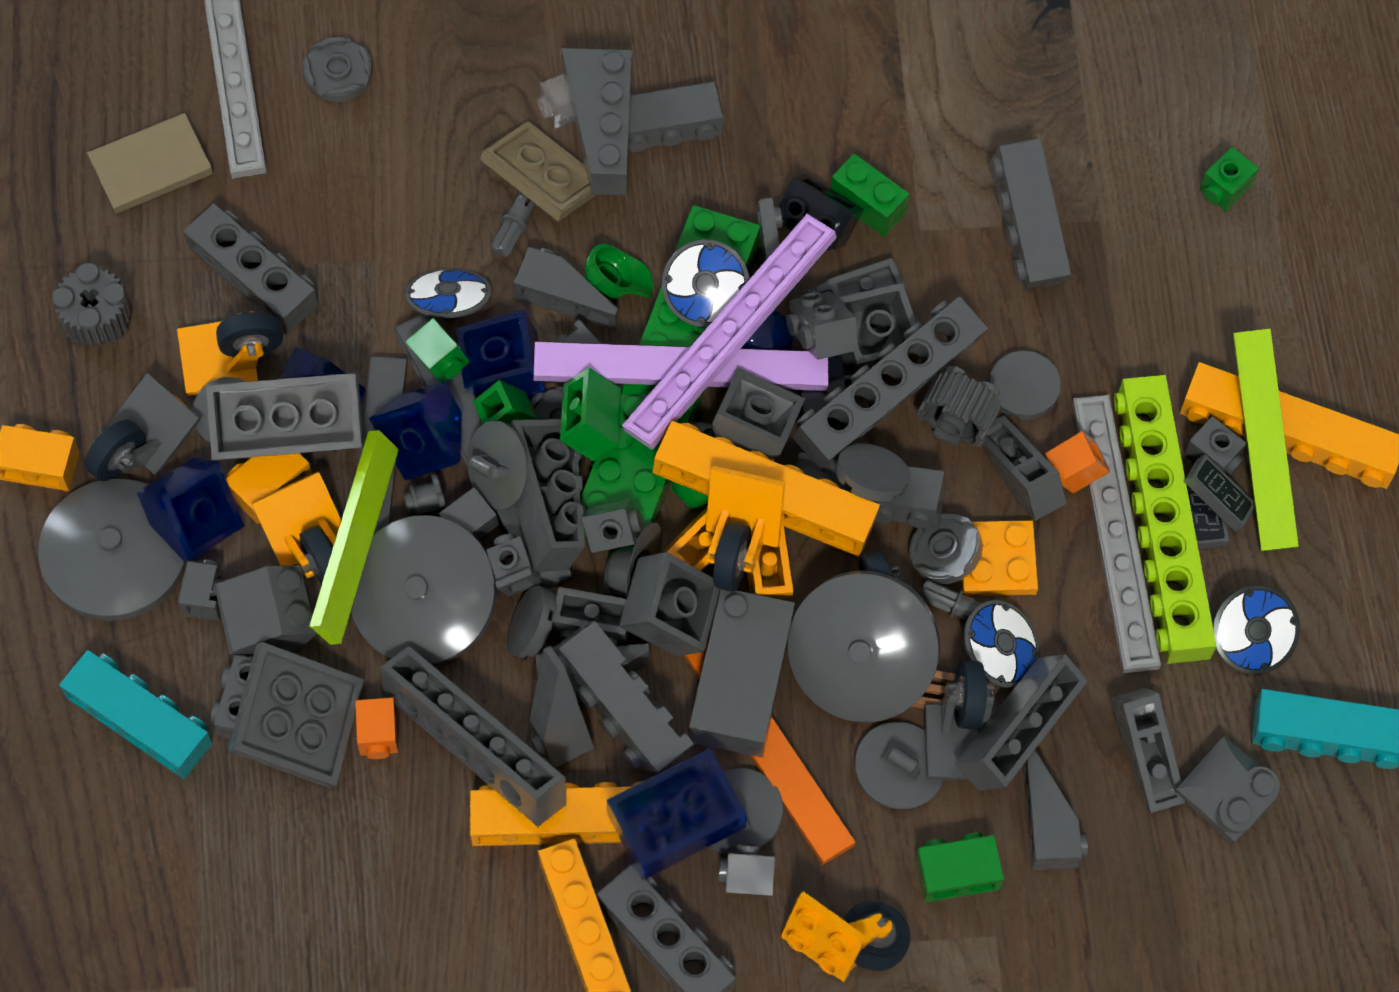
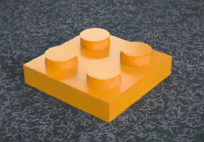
[961,521,1038,596]

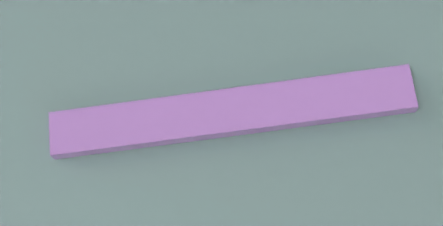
[622,214,837,450]
[534,342,828,391]

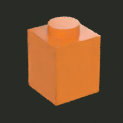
[1045,431,1110,494]
[355,698,398,759]

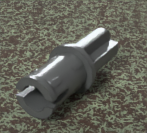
[490,192,537,258]
[919,580,981,620]

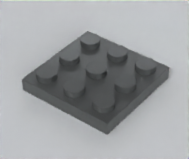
[227,642,364,788]

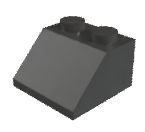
[214,566,316,655]

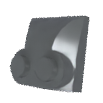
[712,368,805,459]
[1174,736,1282,844]

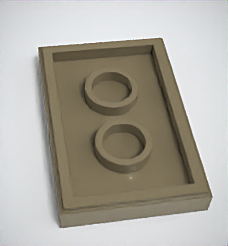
[87,113,213,214]
[480,121,597,222]

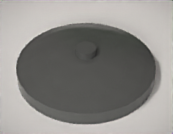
[38,478,189,621]
[351,515,498,665]
[788,571,940,722]

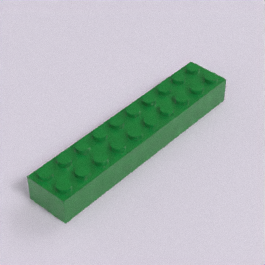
[580,205,761,537]

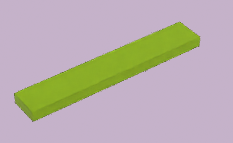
[1233,328,1299,552]
[310,430,399,645]

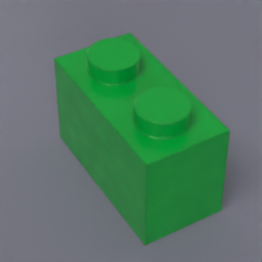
[830,154,909,238]
[560,367,621,461]
[915,833,1004,903]

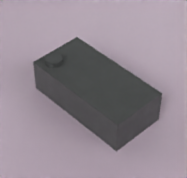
[205,373,364,461]
[689,589,795,758]

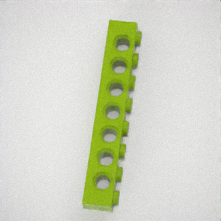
[1114,375,1217,664]

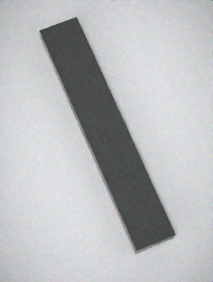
[358,356,408,536]

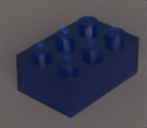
[606,748,747,880]

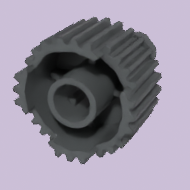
[52,263,131,347]
[916,366,1001,448]

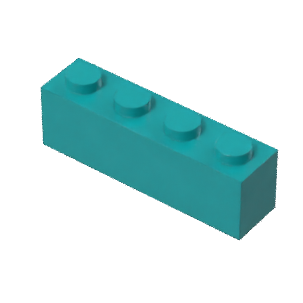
[59,650,213,780]
[1251,689,1399,769]

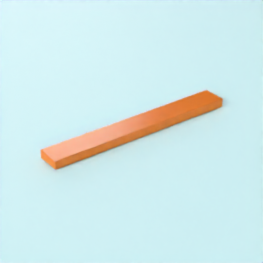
[683,627,856,865]

